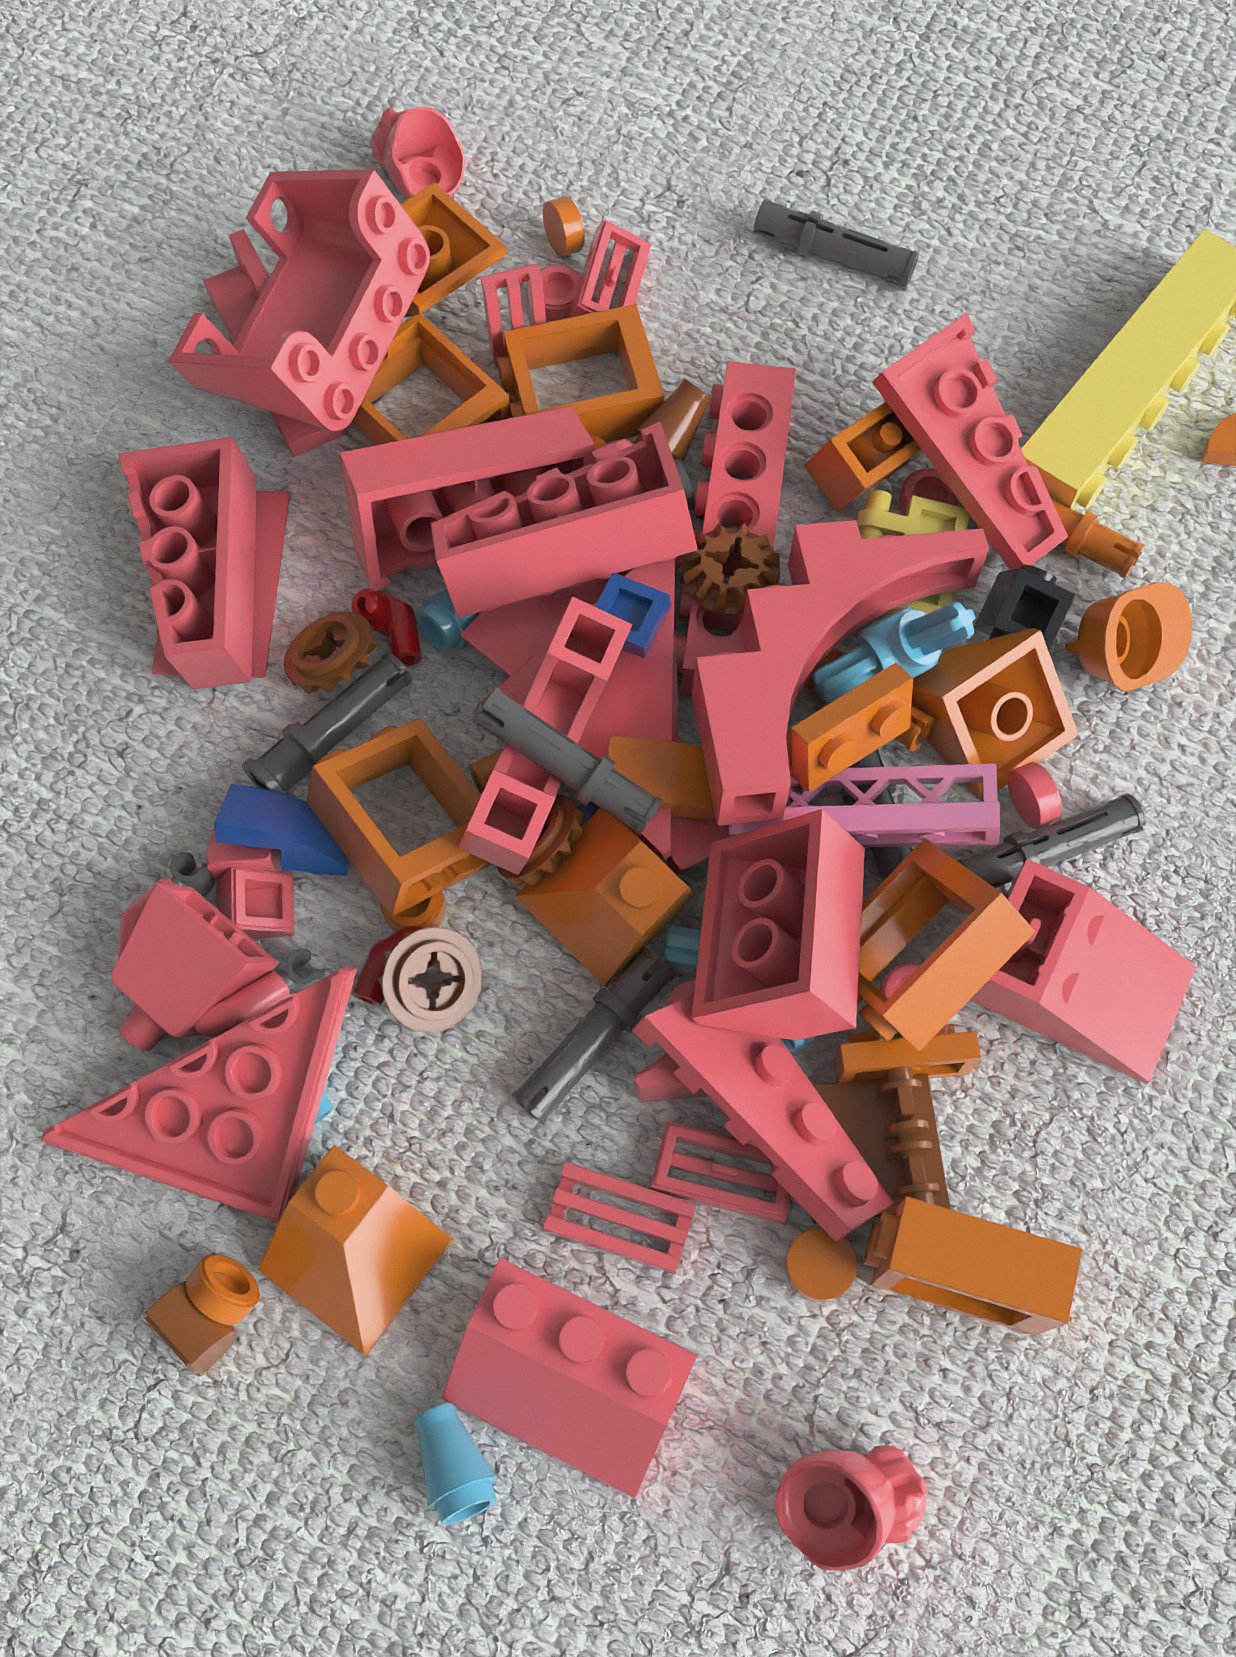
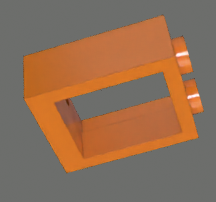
[497,304,664,442]
[351,314,512,445]
[306,718,492,917]
[857,838,1036,1052]
[863,1196,1083,1336]

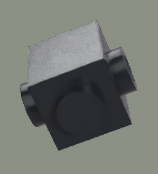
[973,564,1076,652]

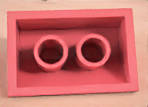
[691,809,865,1040]
[441,1258,698,1498]

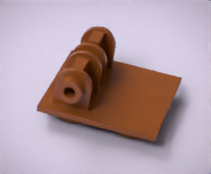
[812,1067,951,1224]

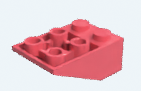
[970,859,1196,1084]

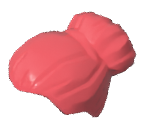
[370,106,465,199]
[775,1445,928,1571]

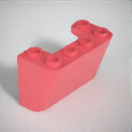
[168,169,430,431]

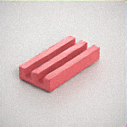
[570,219,651,317]
[480,264,546,367]
[650,1121,791,1224]
[543,1162,696,1275]

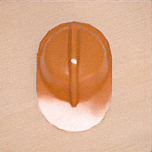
[1065,583,1192,691]

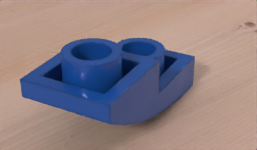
[214,784,350,876]

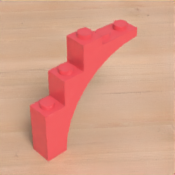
[692,520,989,826]

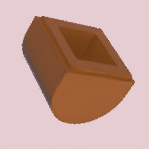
[144,1281,239,1376]

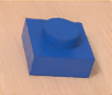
[595,572,671,659]

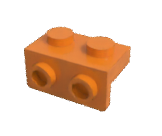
[786,662,913,793]

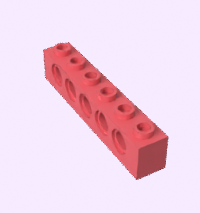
[676,361,796,697]

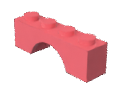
[458,597,632,875]

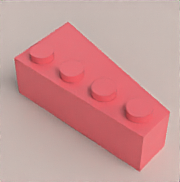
[340,406,595,591]
[431,421,698,618]
[118,437,257,689]

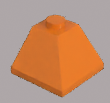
[400,182,507,317]
[911,628,1079,800]
[515,808,696,987]
[258,1145,454,1356]

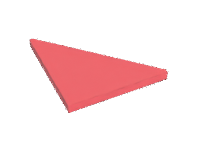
[499,558,675,861]
[41,965,357,1223]

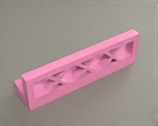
[729,763,1000,848]

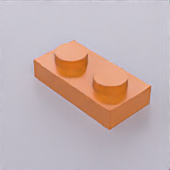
[833,1025,981,1083]

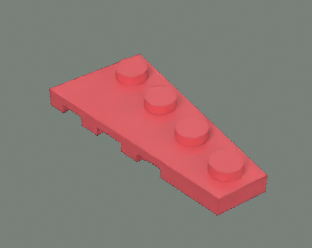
[872,312,1068,570]
[632,994,894,1242]

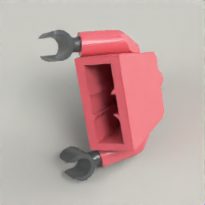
[111,852,325,1051]

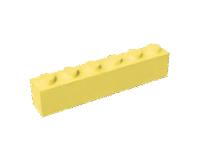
[1021,229,1236,510]

